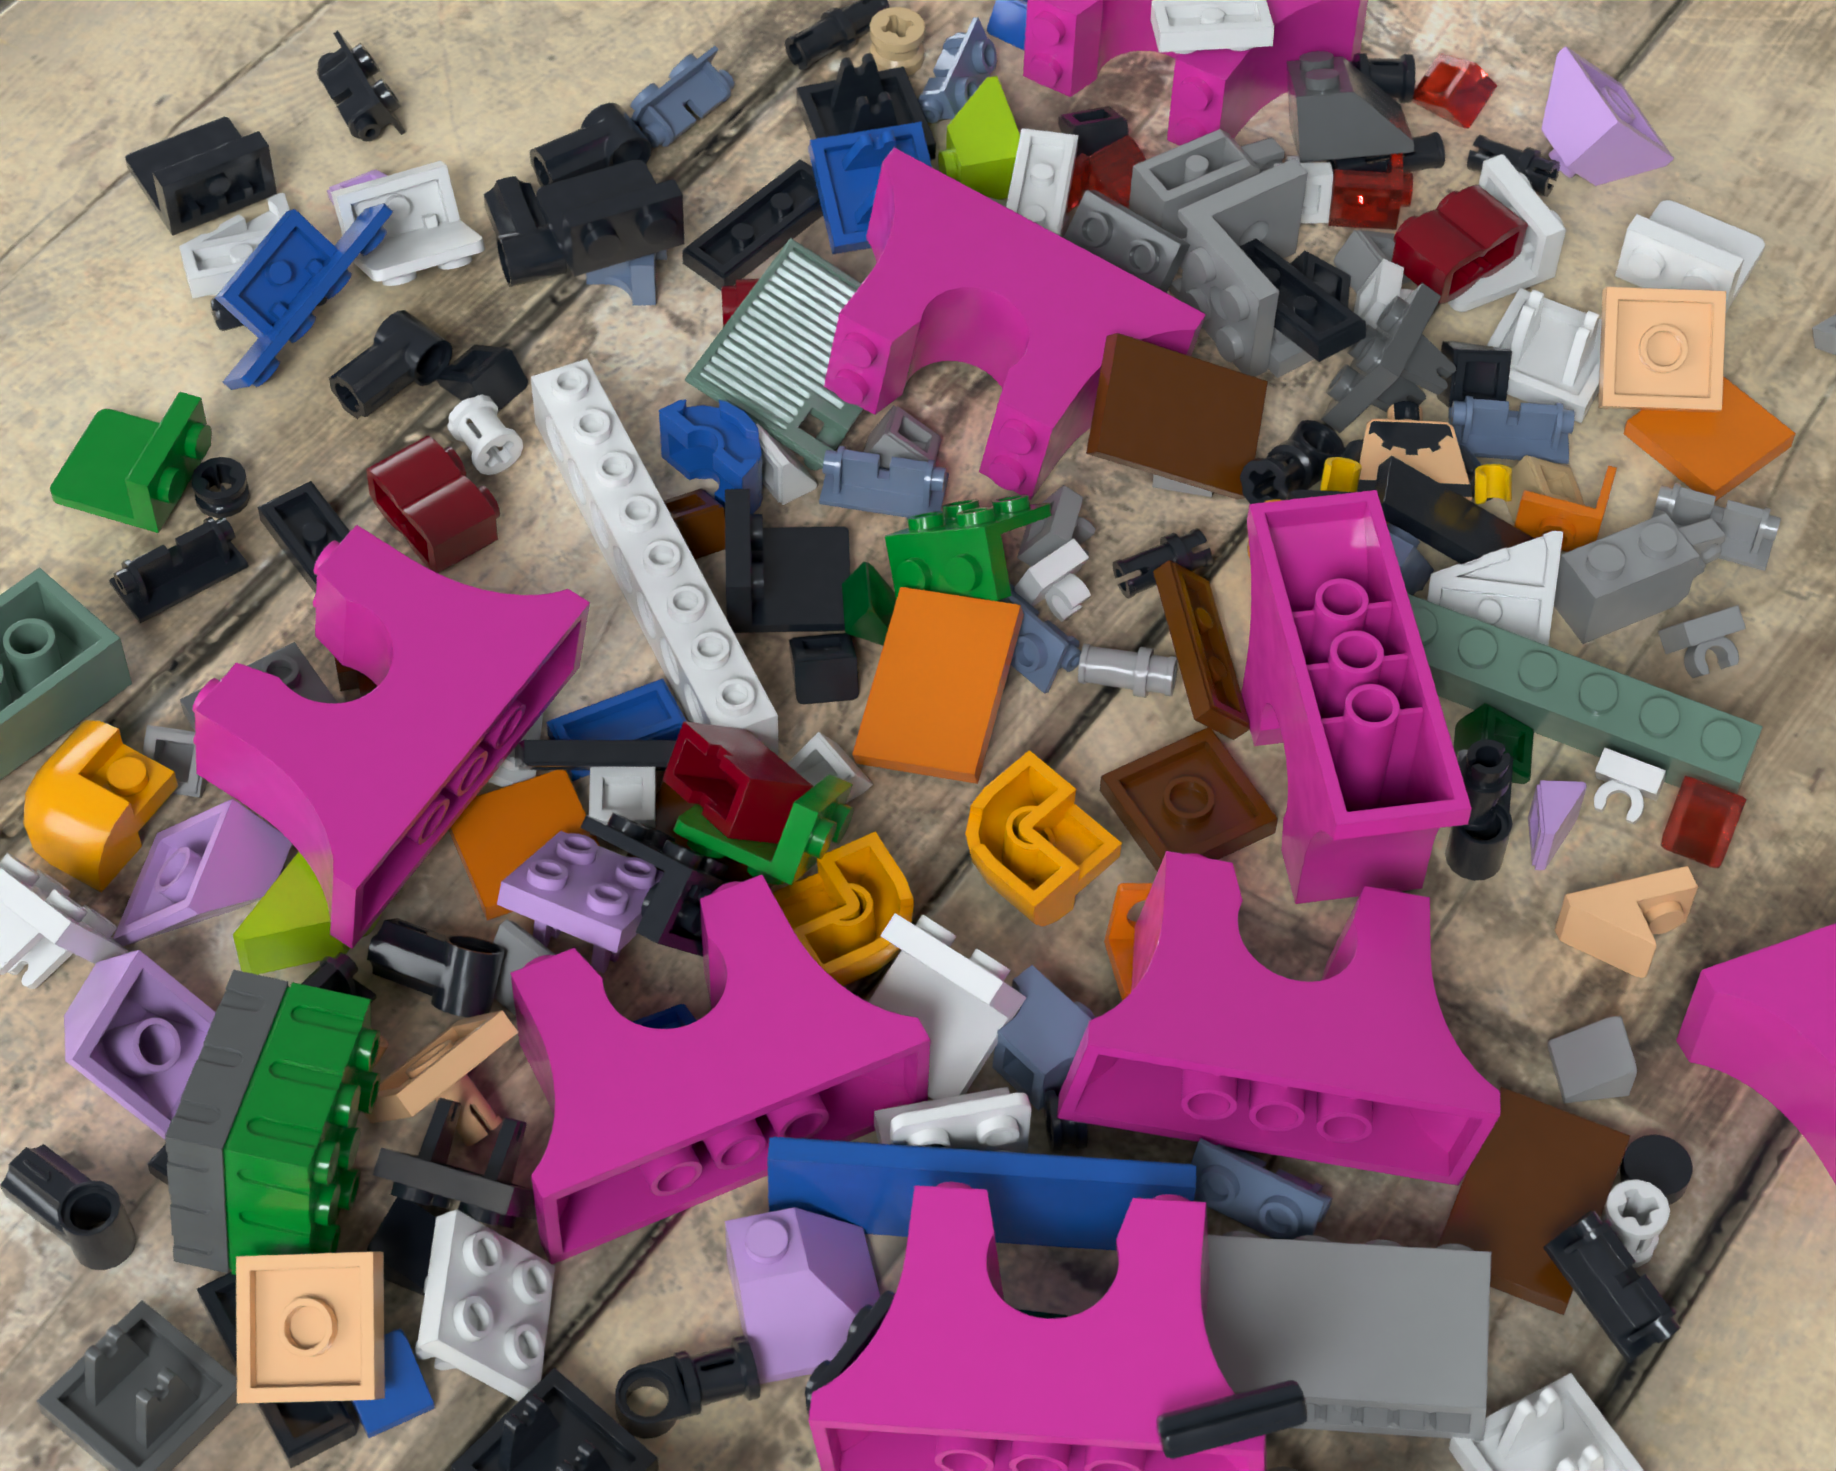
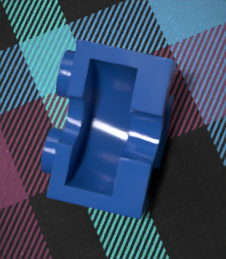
[659,399,763,514]

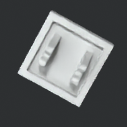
[1486,288,1601,423]
[0,853,130,989]
[414,1209,555,1401]
[1449,1373,1644,1471]

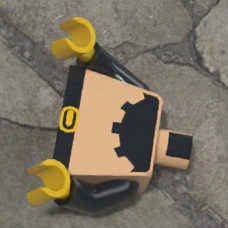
[1320,401,1512,524]

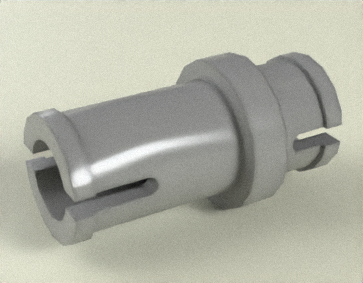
[1078,644,1178,698]

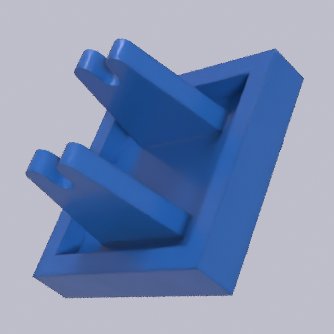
[808,122,932,255]

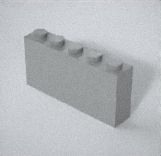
[1205,1231,1491,1441]

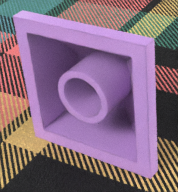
[1541,46,1674,186]
[113,799,292,946]
[64,950,216,1139]
[725,1207,880,1384]

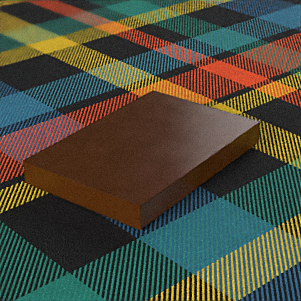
[1086,333,1268,499]
[1436,1087,1631,1316]

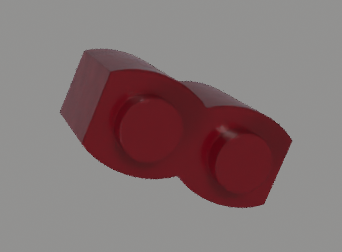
[1391,185,1528,304]
[366,436,500,573]

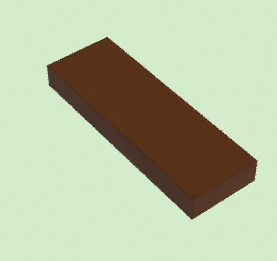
[1153,560,1250,740]

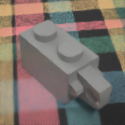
[1129,129,1285,239]
[1554,513,1726,644]

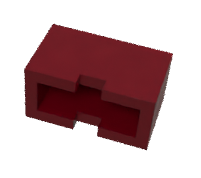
[662,721,814,844]

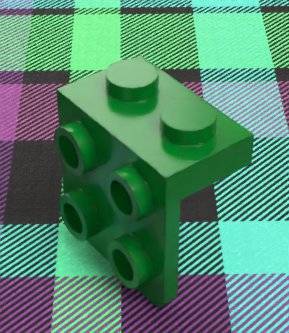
[50,391,212,533]
[885,495,1052,601]
[674,774,854,885]

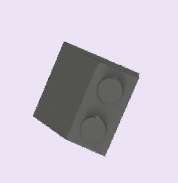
[1287,51,1414,162]

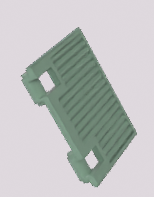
[684,238,864,471]

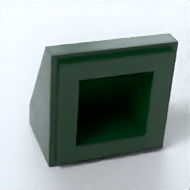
[842,562,896,646]
[1453,703,1534,784]

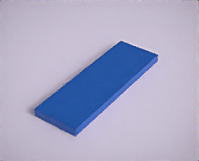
[767,1137,1196,1251]

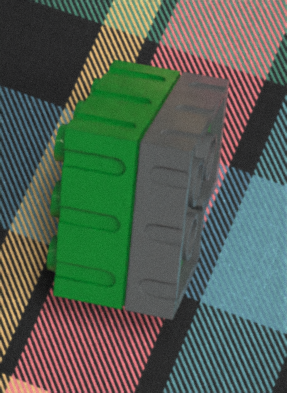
[165,969,381,1275]

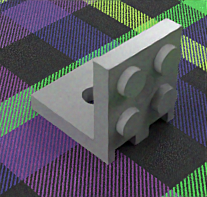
[1170,158,1308,377]

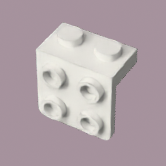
[1447,154,1566,312]
[331,161,485,286]
[1615,200,1765,312]
[868,913,1026,1100]
[874,1087,1031,1153]

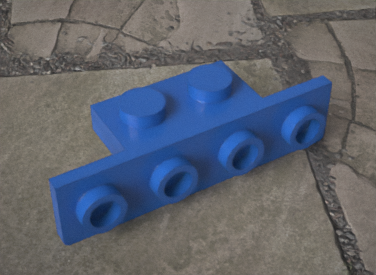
[215,203,393,390]

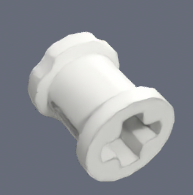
[447,395,523,475]
[1602,1180,1670,1268]

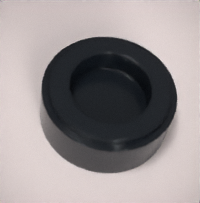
[1620,1135,1693,1205]

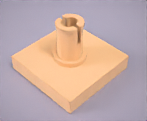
[1598,287,1726,412]
[364,1010,518,1147]
[236,1252,385,1403]

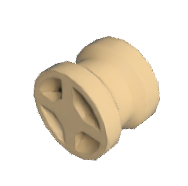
[870,7,925,76]

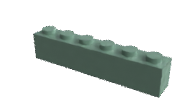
[1408,594,1763,808]

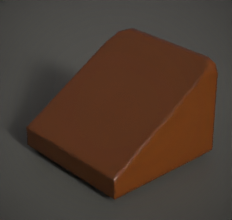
[664,488,725,559]

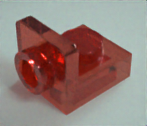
[1328,153,1413,230]

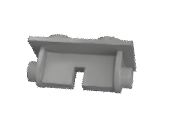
[1652,483,1781,571]

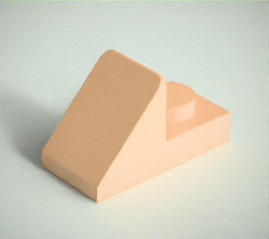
[1555,866,1698,978]

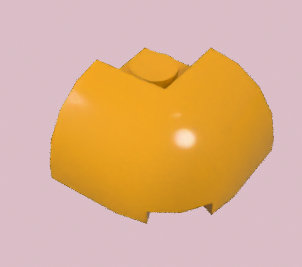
[23,720,178,893]
[965,750,1122,927]
[773,831,914,986]

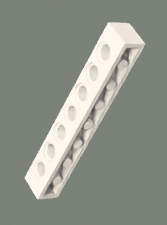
[531,359,779,756]

